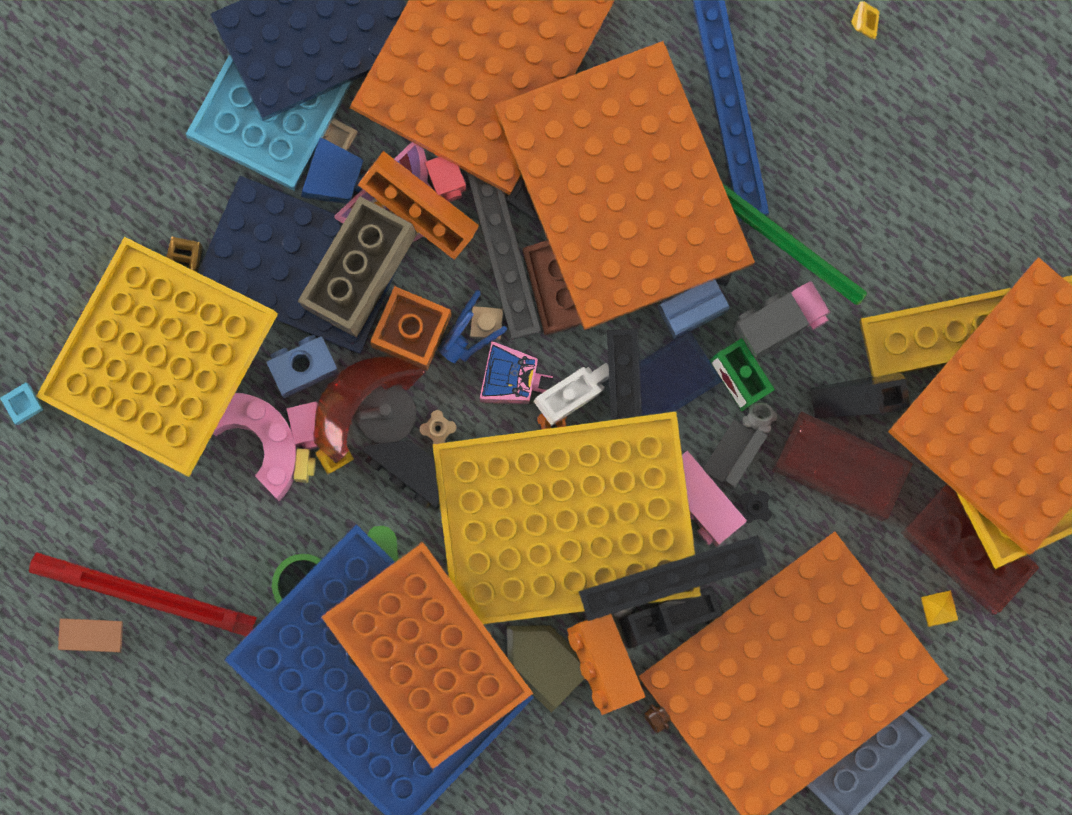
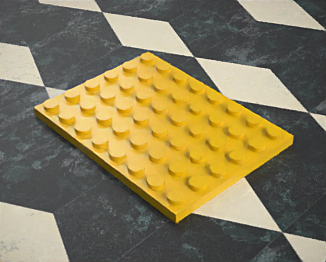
[432,412,701,624]

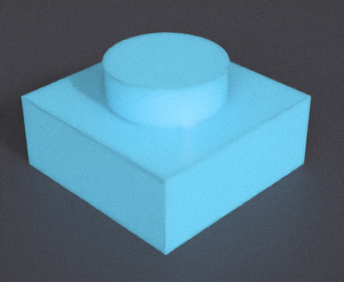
[0,382,44,425]

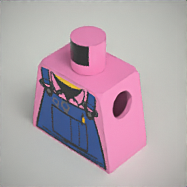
[480,342,553,404]

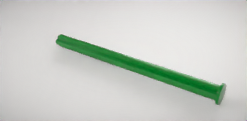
[722,183,867,305]

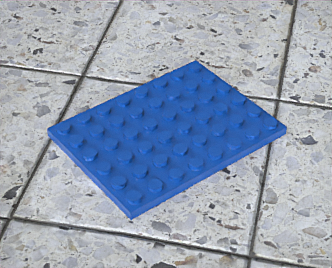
[224,524,534,815]

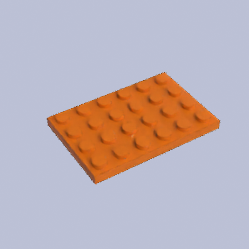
[321,542,533,769]

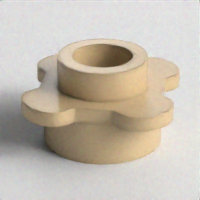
[420,410,456,444]

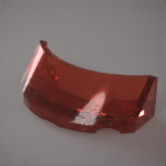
[313,357,425,464]

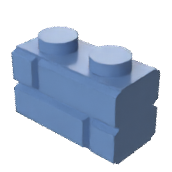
[657,280,730,339]

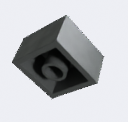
[732,292,809,360]

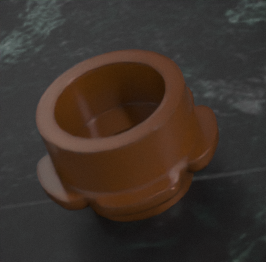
[643,704,671,734]

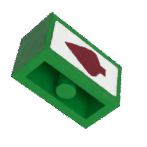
[709,338,775,412]

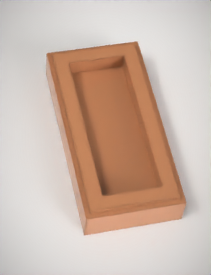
[58,619,123,653]

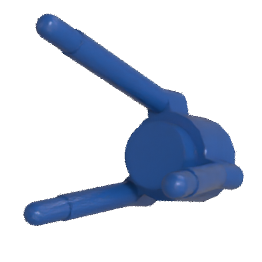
[437,290,507,364]

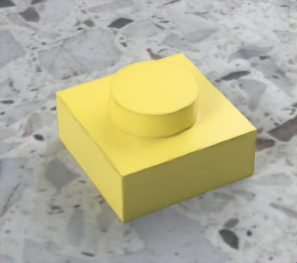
[294,448,316,483]

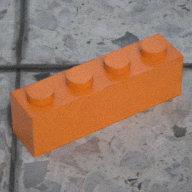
[358,151,479,260]

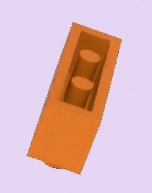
[567,614,645,715]

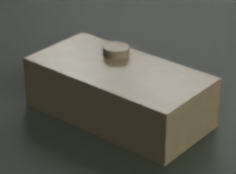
[298,196,417,338]

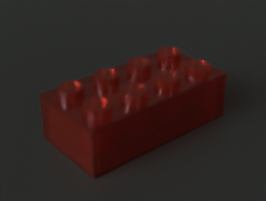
[772,411,913,522]
[900,484,1040,615]

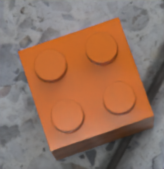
[370,286,451,371]

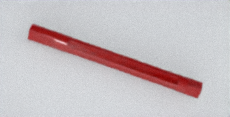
[29,552,257,636]

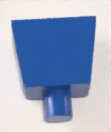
[301,138,364,204]

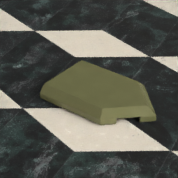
[507,625,585,713]

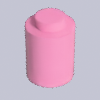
[791,281,830,330]

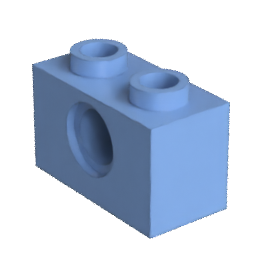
[266,335,339,398]

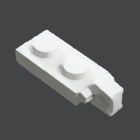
[534,363,609,426]

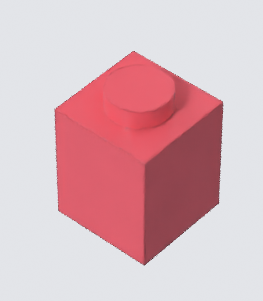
[425,157,466,202]

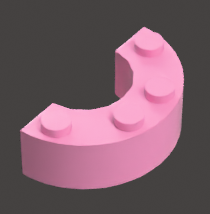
[213,393,297,501]

